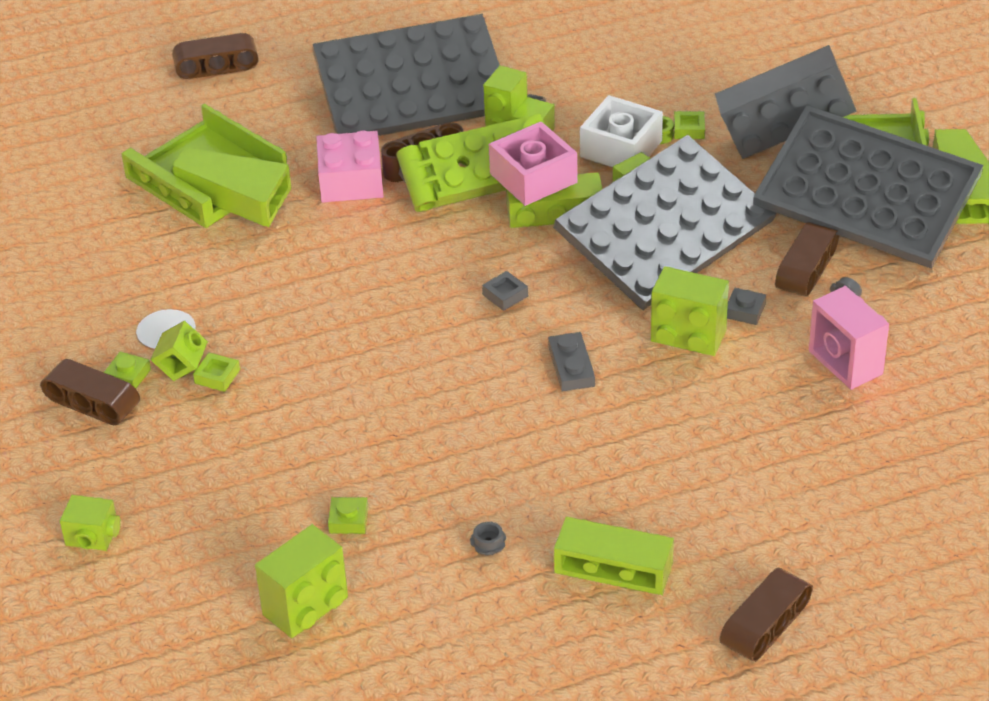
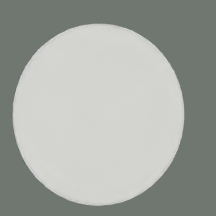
[136,309,196,349]

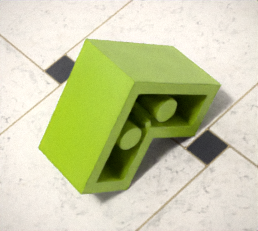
[483,65,555,131]

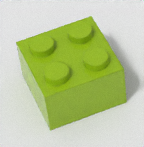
[651,266,729,356]
[255,524,348,639]

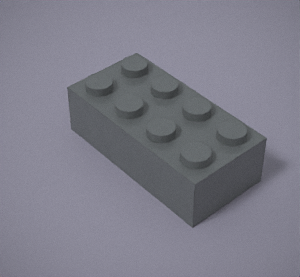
[715,45,857,159]

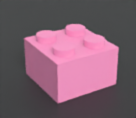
[489,122,577,206]
[316,131,383,203]
[809,286,889,390]

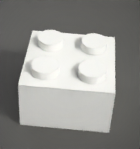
[580,95,663,167]

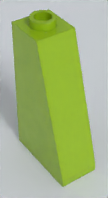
[933,129,989,224]
[171,147,291,227]

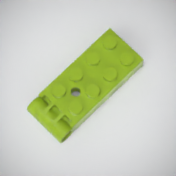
[396,113,544,212]

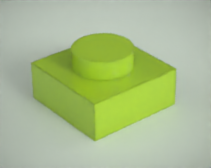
[674,111,705,140]
[104,352,151,388]
[193,352,240,392]
[328,497,368,534]

